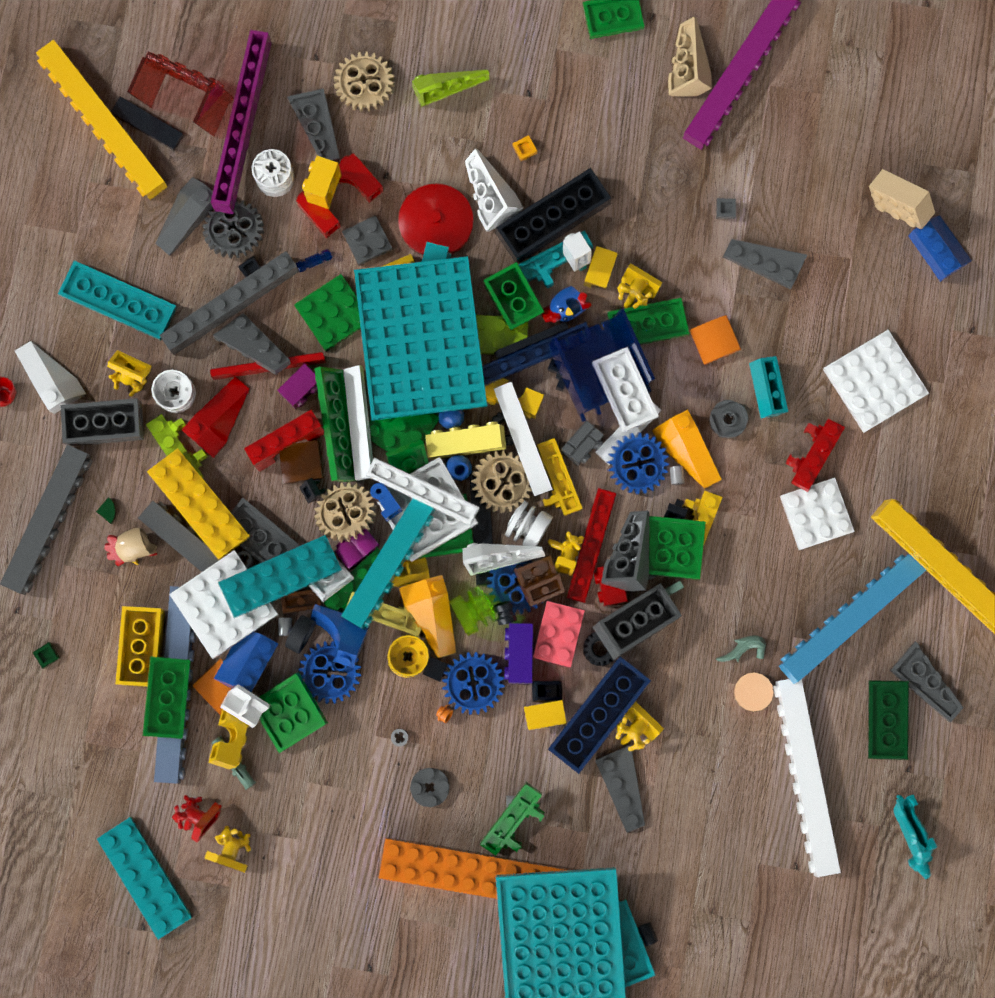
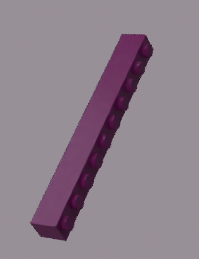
[683,0,802,150]
[211,30,272,214]

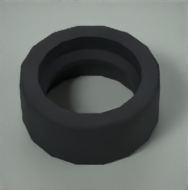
[285,615,316,654]

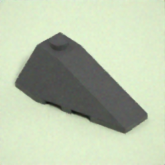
[156,177,214,256]
[601,510,649,591]

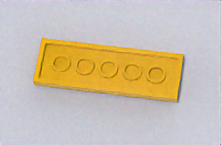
[147,448,250,560]

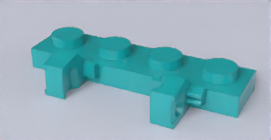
[518,230,594,289]

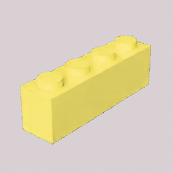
[425,422,506,460]

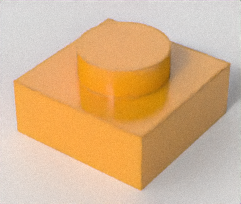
[512,135,537,162]

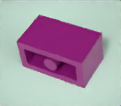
[277,364,318,409]

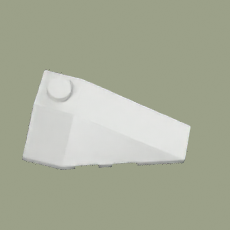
[465,149,523,231]
[15,341,86,414]
[462,543,545,576]

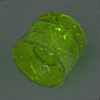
[449,586,497,637]

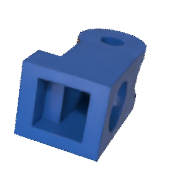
[370,483,402,522]

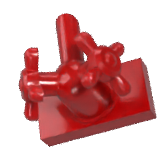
[172,795,222,843]

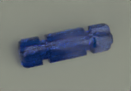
[296,249,332,272]

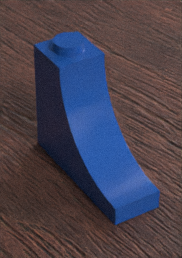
[311,604,369,668]

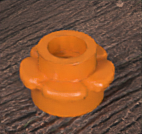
[436,705,454,723]

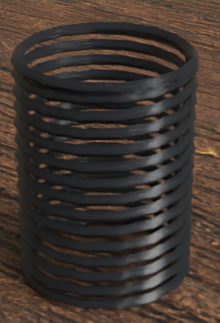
[638,922,658,946]

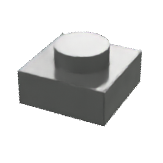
[716,198,736,219]

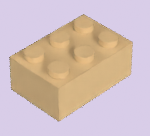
[869,169,935,230]

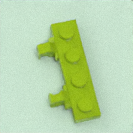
[146,414,208,478]

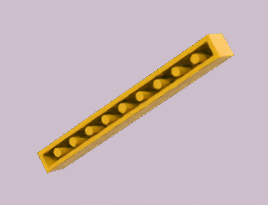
[36,39,167,200]
[871,499,995,634]

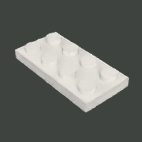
[592,347,659,432]

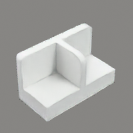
[221,685,270,728]

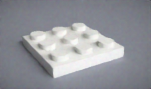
[780,478,854,550]

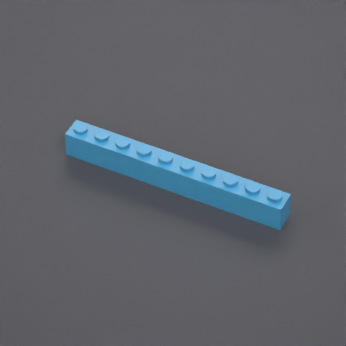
[778,553,926,684]

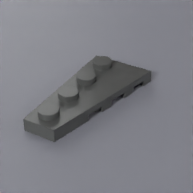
[287,89,340,162]
[595,745,645,833]

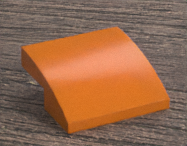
[690,315,742,365]
[192,658,231,715]

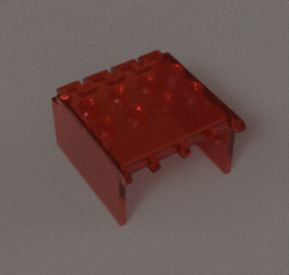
[127,51,234,137]

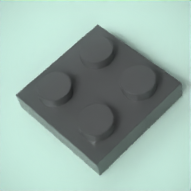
[342,215,392,266]

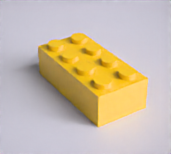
[115,606,165,687]

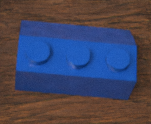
[908,215,972,282]
[214,632,278,692]

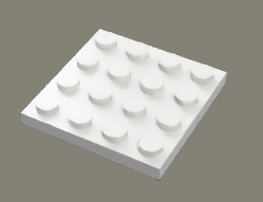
[823,330,929,433]
[377,457,478,562]
[169,550,278,659]

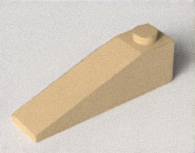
[668,17,712,96]

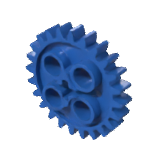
[607,432,669,494]
[487,558,543,615]
[298,641,362,704]
[442,652,505,715]

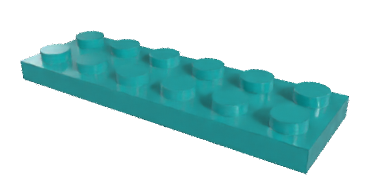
[58,260,177,341]
[218,535,342,619]
[97,817,193,940]

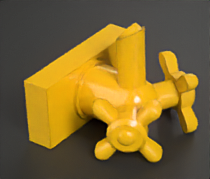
[617,263,663,309]
[107,350,152,397]
[547,531,584,576]
[615,702,664,751]
[204,826,251,873]

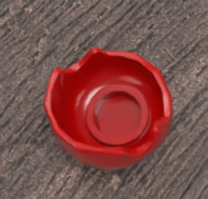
[0,377,16,407]

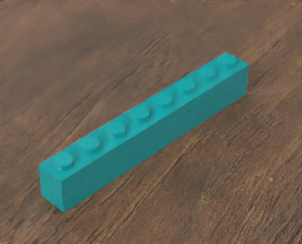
[341,498,439,629]

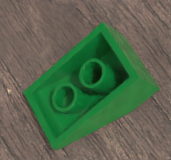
[482,262,544,330]

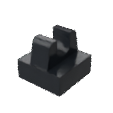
[299,478,325,504]
[664,498,687,519]

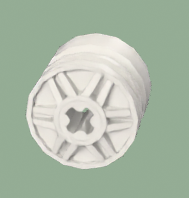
[252,149,295,197]
[151,369,196,413]
[505,501,553,546]

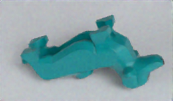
[894,794,937,880]

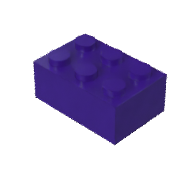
[504,623,533,684]

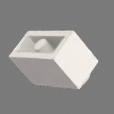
[563,231,591,272]

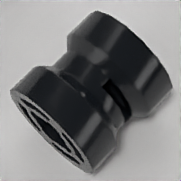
[493,600,517,625]

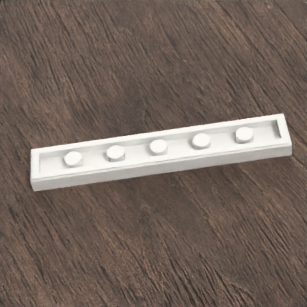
[343,365,373,481]
[494,382,552,496]
[366,458,480,526]

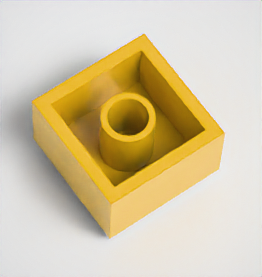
[302,155,341,209]

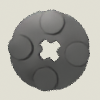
[709,400,748,439]
[410,768,449,807]

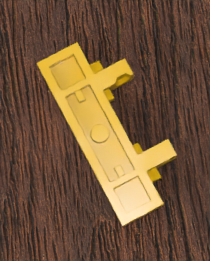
[536,438,583,516]
[683,491,723,546]

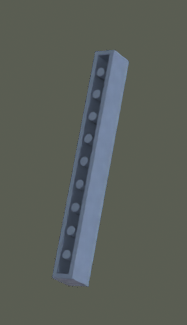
[154,586,196,784]

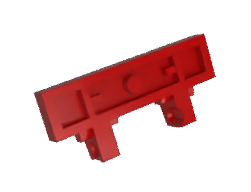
[786,418,845,492]

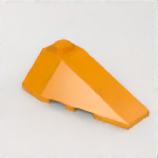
[652,409,722,489]
[399,575,456,658]

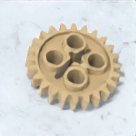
[334,51,394,112]
[471,451,532,513]
[314,482,377,543]

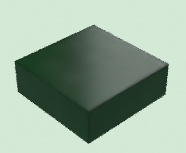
[32,642,60,669]

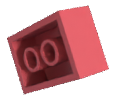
[532,601,585,668]

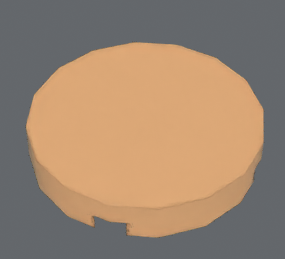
[734,672,773,712]

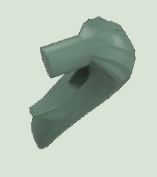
[716,635,766,662]

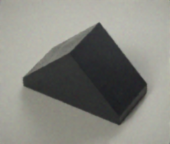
[532,681,562,701]

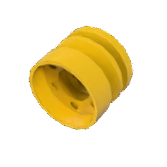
[387,635,429,678]

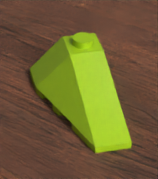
[412,70,489,107]

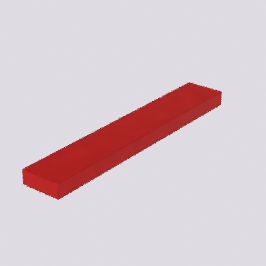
[210,352,326,380]
[566,488,616,604]

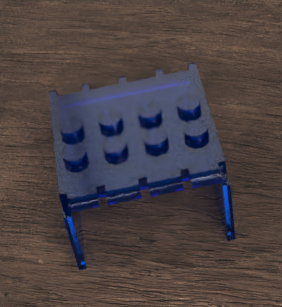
[549,308,655,422]

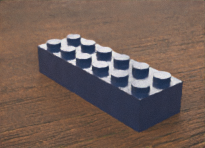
[547,656,651,774]

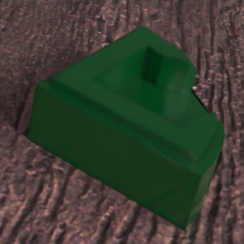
[96,497,116,524]

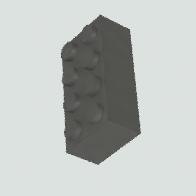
[61,398,144,446]
[593,583,682,660]

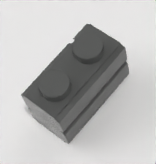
[561,421,604,466]

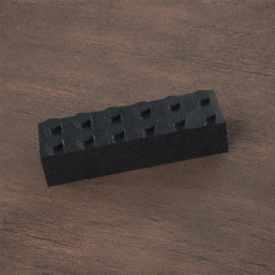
[496,168,612,264]

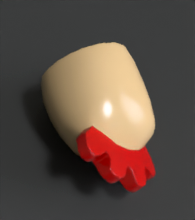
[104,527,157,566]

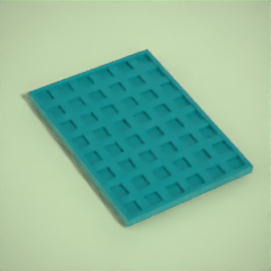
[354,256,487,421]

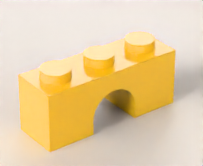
[485,378,544,420]
[208,709,249,770]

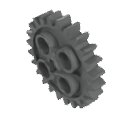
[202,199,264,259]

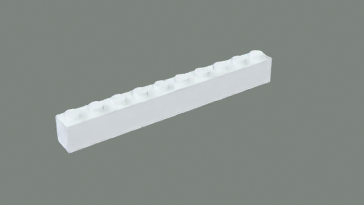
[773,679,841,877]

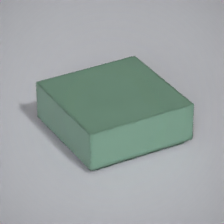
[665,581,684,596]

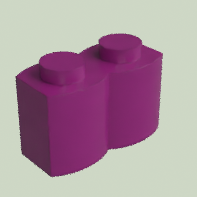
[335,529,379,570]

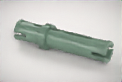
[211,736,256,790]

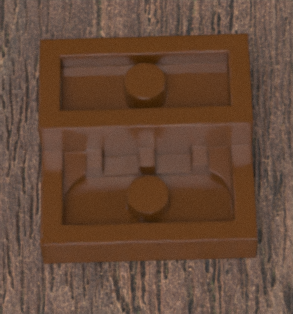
[279,440,324,484]
[514,555,565,606]
[281,586,321,613]

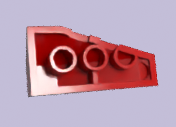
[182,377,250,458]

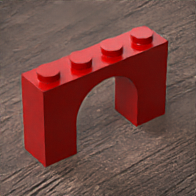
[296,153,383,239]
[244,410,324,472]

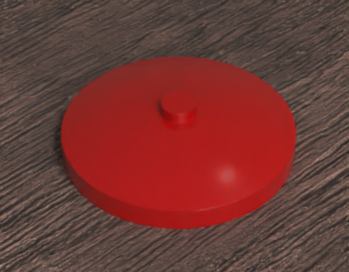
[398,183,473,256]

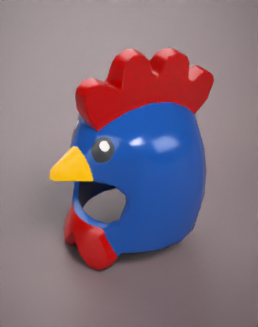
[541,286,591,323]

